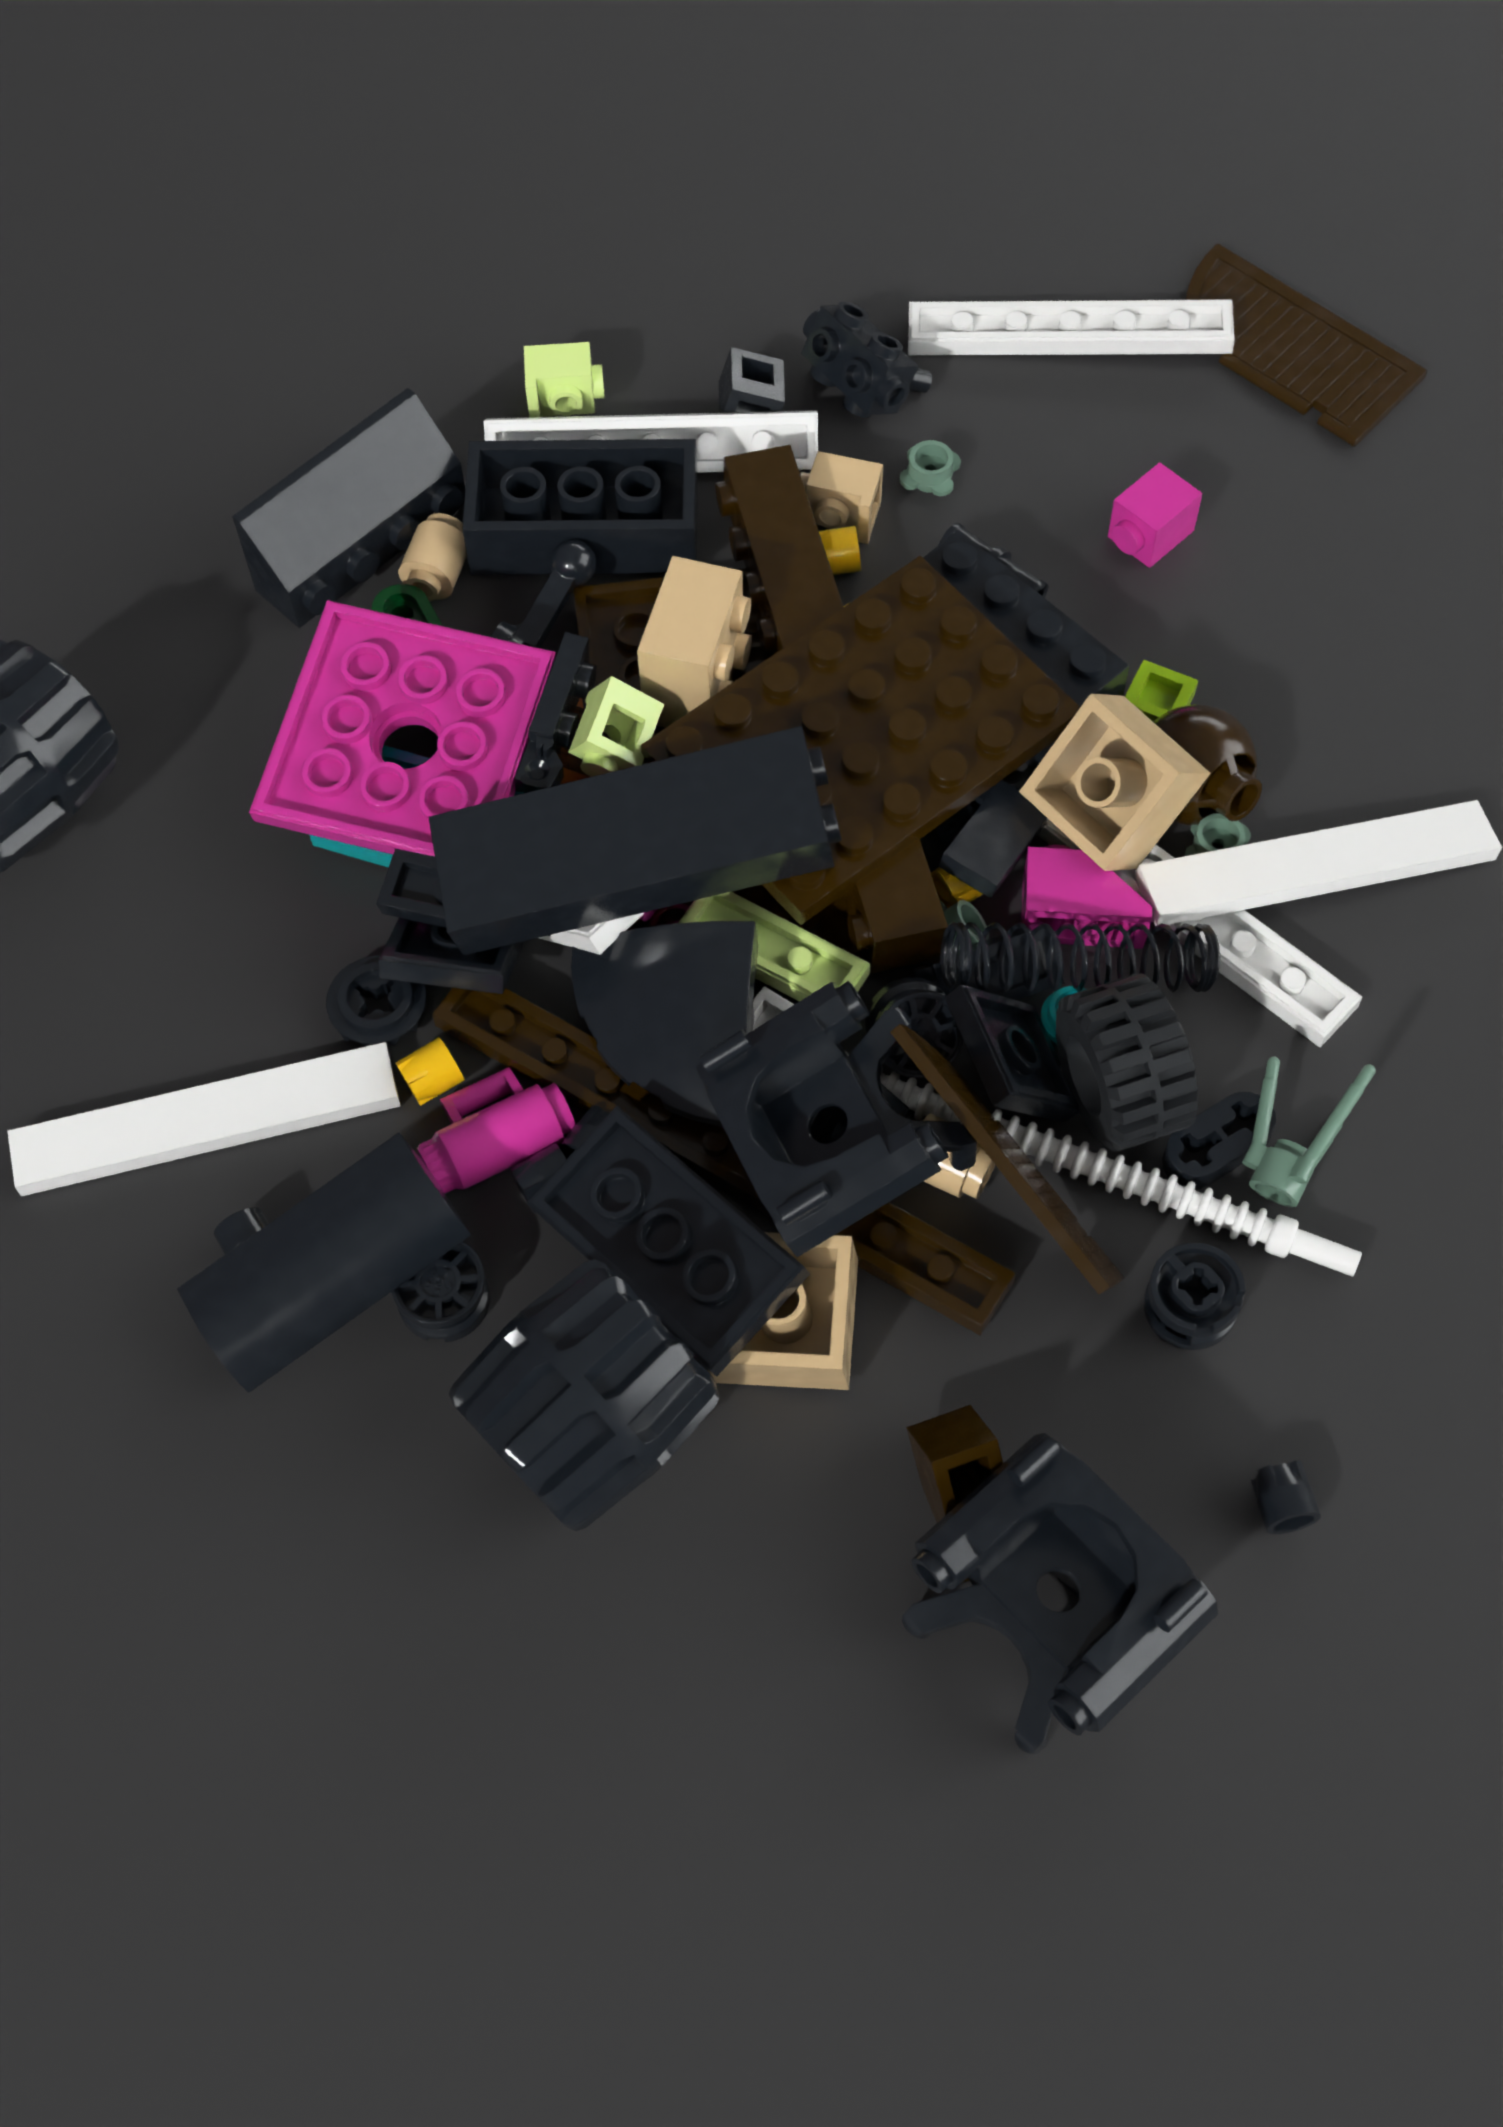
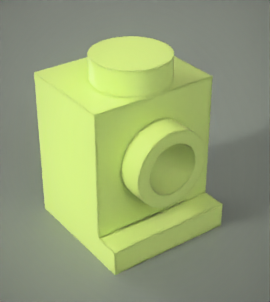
[524,342,605,417]
[569,676,664,777]

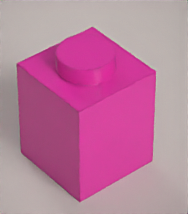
[1107,462,1203,568]

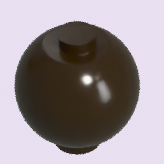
[1153,704,1262,826]

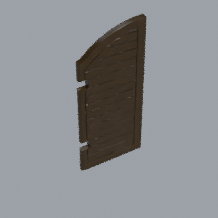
[1185,243,1428,447]
[890,1024,1125,1295]

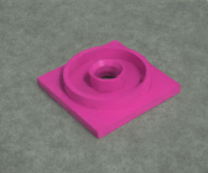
[249,600,557,856]

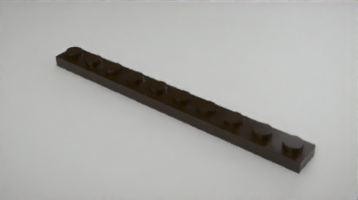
[432,988,1016,1336]

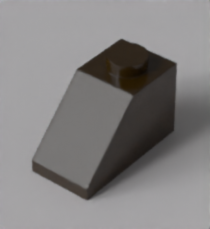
[906,1405,1003,1583]

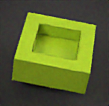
[1125,660,1198,721]

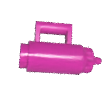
[416,1067,576,1194]

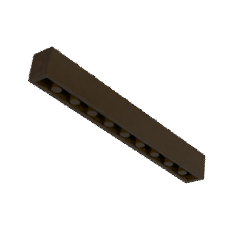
[715,445,948,974]

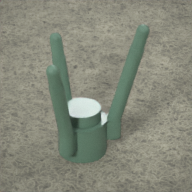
[1242,1056,1376,1207]

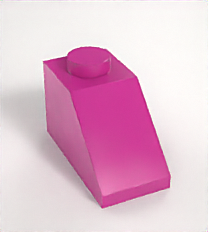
[1021,844,1152,949]

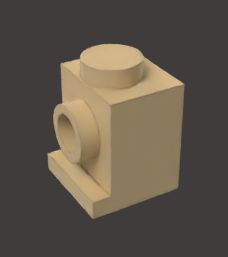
[800,451,883,544]

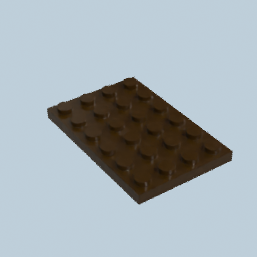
[641,555,1080,925]

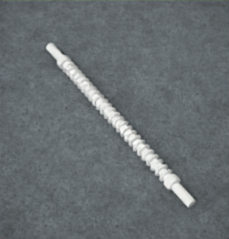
[845,1052,1362,1277]

